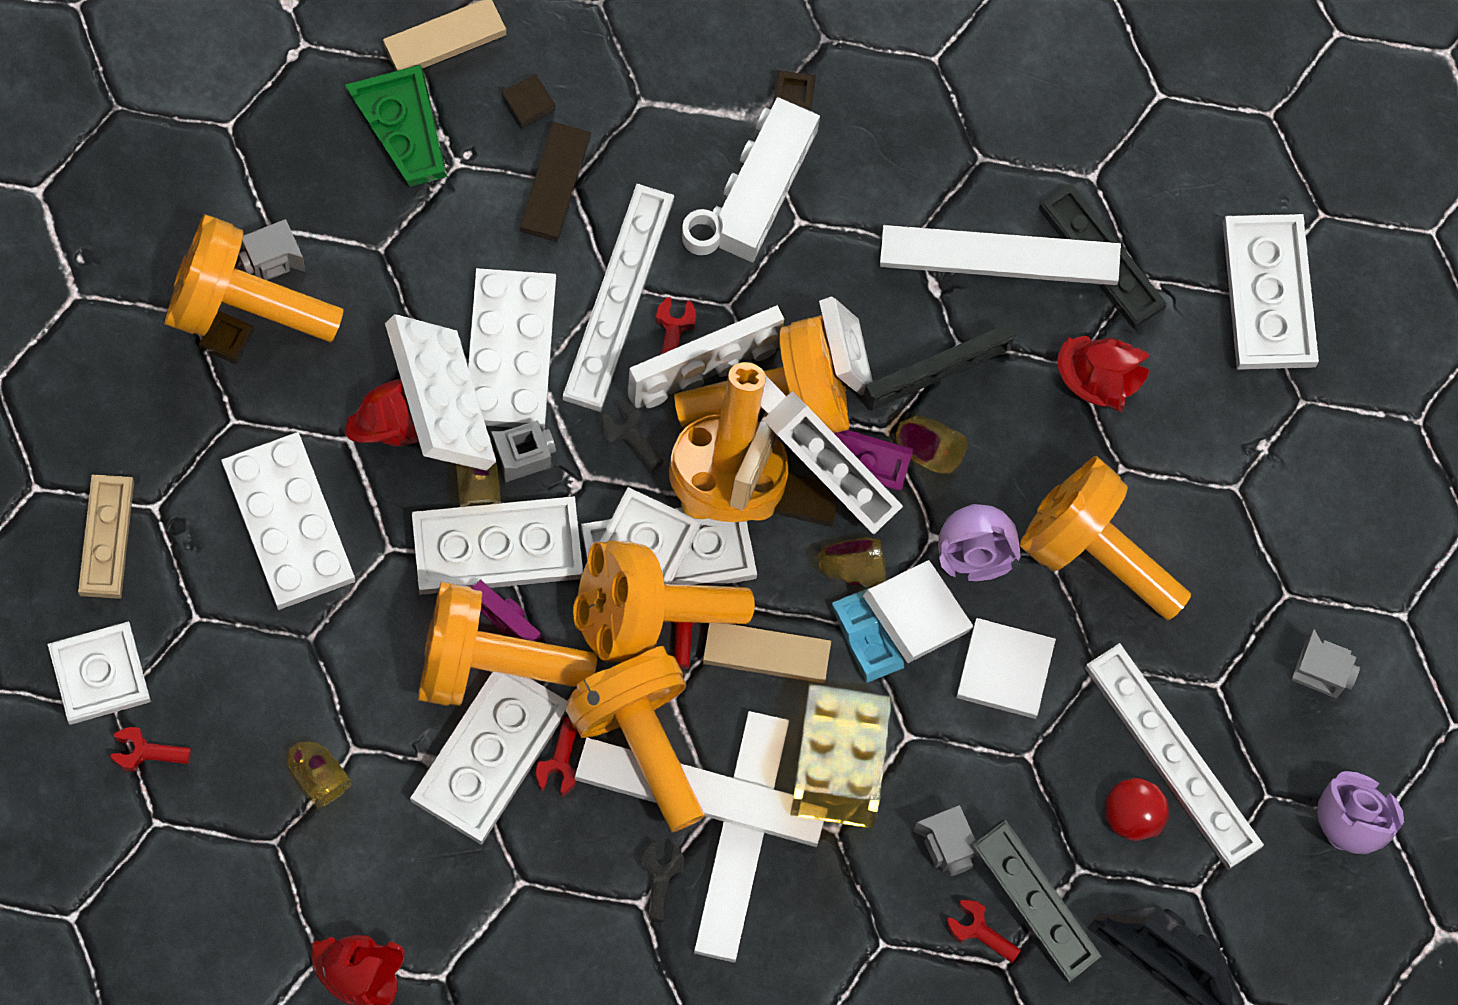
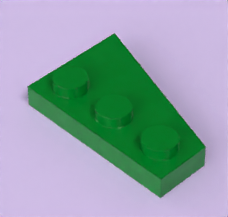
[345,65,448,187]

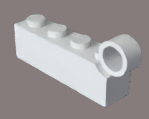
[682,97,820,263]
[761,376,903,534]

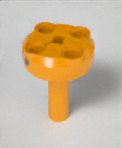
[164,214,343,343]
[674,315,849,433]
[669,362,788,522]
[1019,456,1191,620]
[573,540,755,662]
[418,581,597,706]
[566,646,705,832]

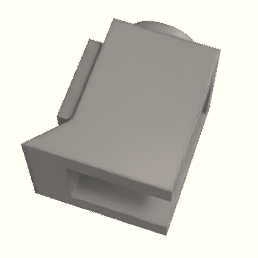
[238,219,306,280]
[491,420,556,482]
[1291,629,1360,699]
[913,805,977,876]

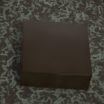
[772,70,816,111]
[502,74,556,128]
[199,310,254,365]

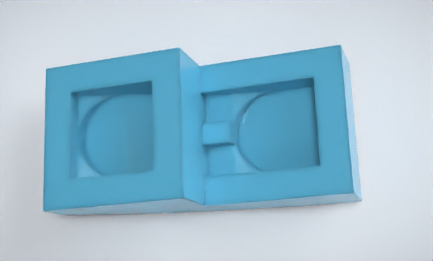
[832,588,904,683]

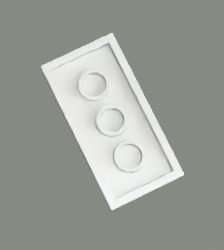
[1223,214,1319,370]
[468,268,556,430]
[628,305,784,409]
[385,314,496,471]
[221,432,356,610]
[412,496,583,595]
[581,507,757,586]
[410,672,568,845]

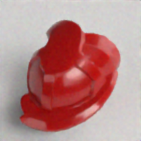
[1057,336,1150,413]
[344,378,419,447]
[311,935,405,1005]

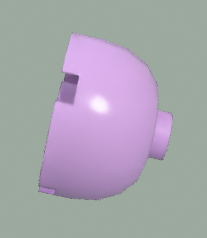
[938,504,1021,581]
[1317,771,1404,854]

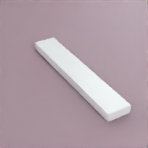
[563,184,674,412]
[880,225,1121,285]
[1085,643,1264,870]
[694,711,789,963]
[575,737,828,847]

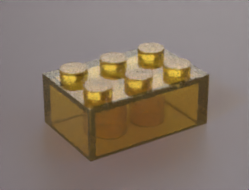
[790,684,892,828]

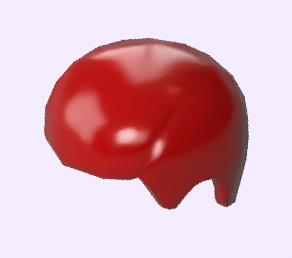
[1105,778,1169,842]

